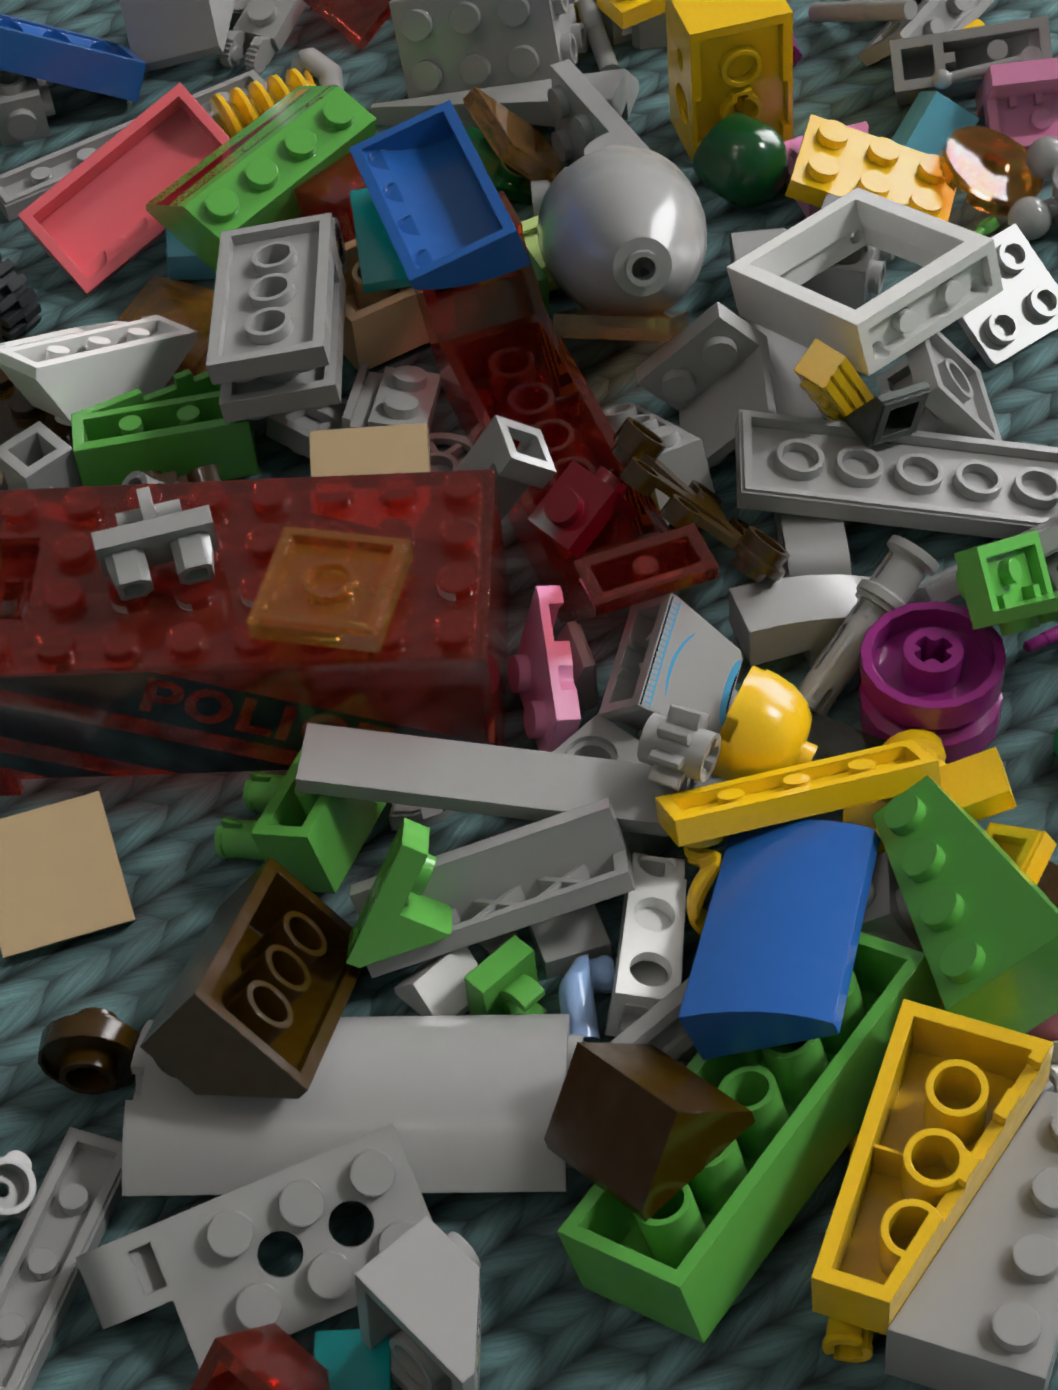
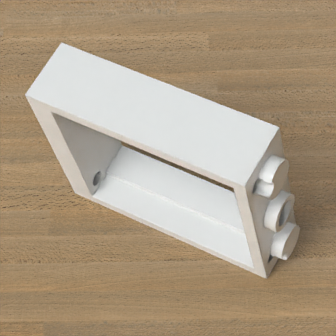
[726,187,1004,376]

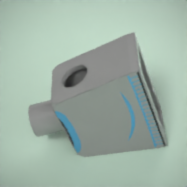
[599,593,743,733]

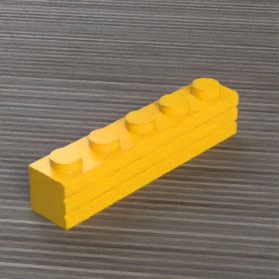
[793,338,874,422]

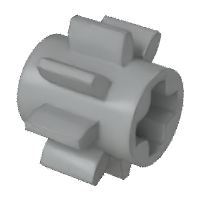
[637,704,721,791]

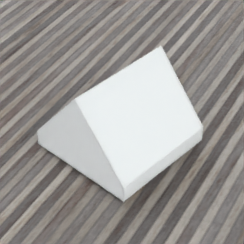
[394,947,478,1016]

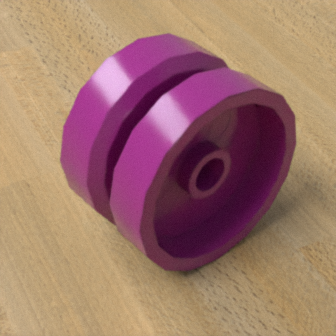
[858,601,1007,764]

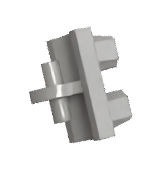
[91,486,219,601]

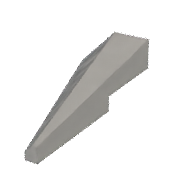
[371,68,639,140]

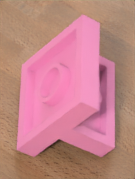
[975,58,1058,156]

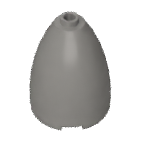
[537,145,707,321]

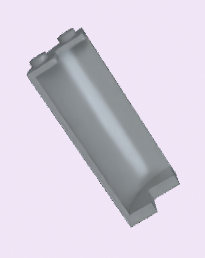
[122,1014,584,1196]

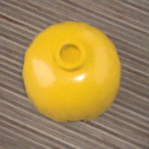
[712,665,818,780]

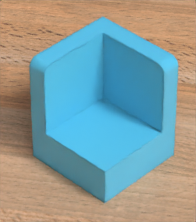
[892,91,979,163]

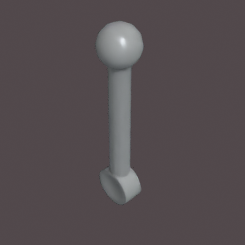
[932,46,1042,90]

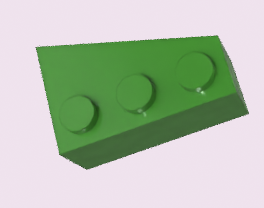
[71,369,260,487]

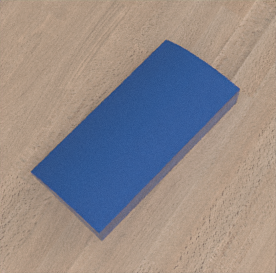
[0,14,147,102]
[349,100,531,290]
[678,819,880,1060]

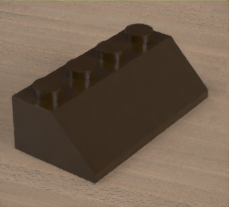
[140,856,363,1099]

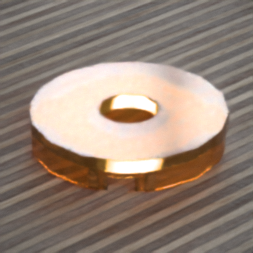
[938,126,1043,216]

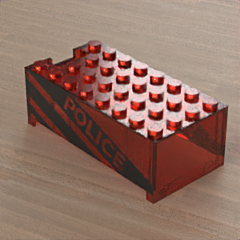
[0,469,509,796]

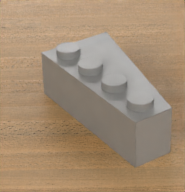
[884,1090,1058,1390]

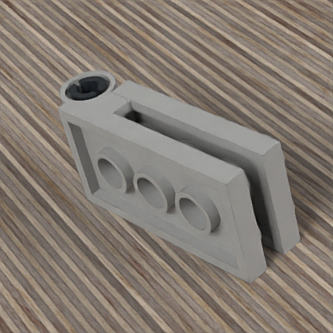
[206,212,347,423]

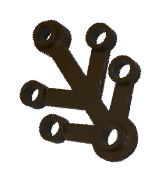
[611,417,790,583]

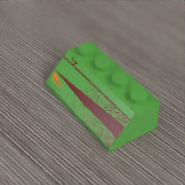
[146,86,377,272]

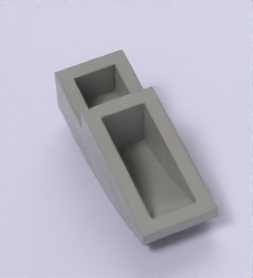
[729,574,909,667]

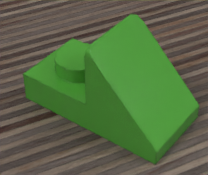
[346,817,453,968]

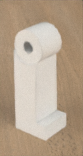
[605,852,687,1037]

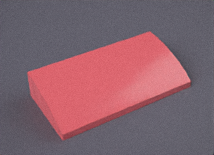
[18,82,230,296]

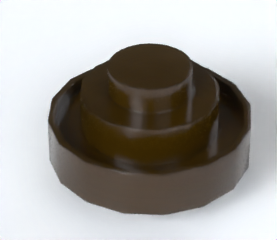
[38,1007,140,1095]

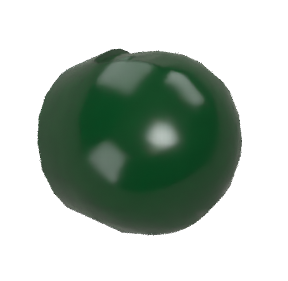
[692,112,789,208]

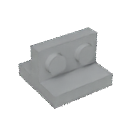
[876,331,1002,441]

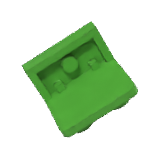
[954,530,1058,636]

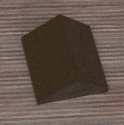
[544,1042,755,1222]

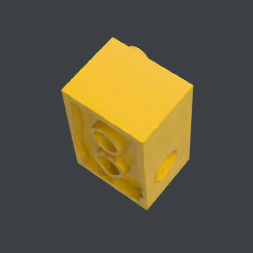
[665,0,793,164]

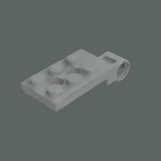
[75,1123,432,1373]

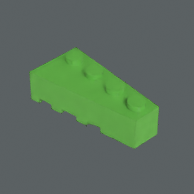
[872,775,1058,1034]

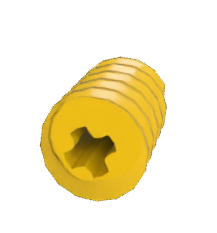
[210,68,316,139]

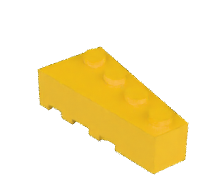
[811,999,1054,1336]

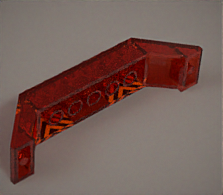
[414,191,719,623]

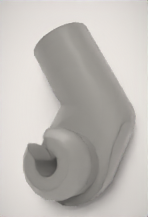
[291,48,344,90]

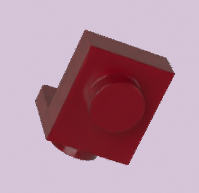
[527,460,639,559]

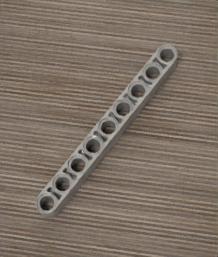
[729,228,852,578]

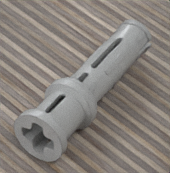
[797,535,940,720]

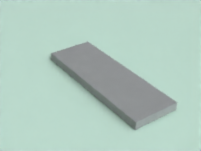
[735,409,1058,539]

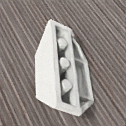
[0,315,198,426]

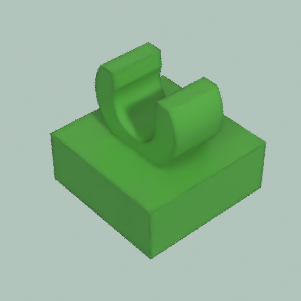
[464,935,548,1015]

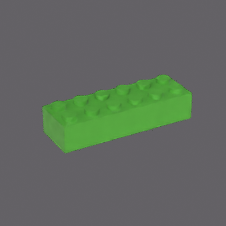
[557,932,943,1344]

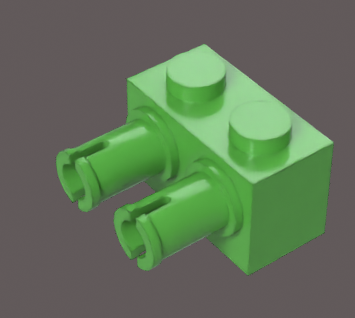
[214,748,386,894]

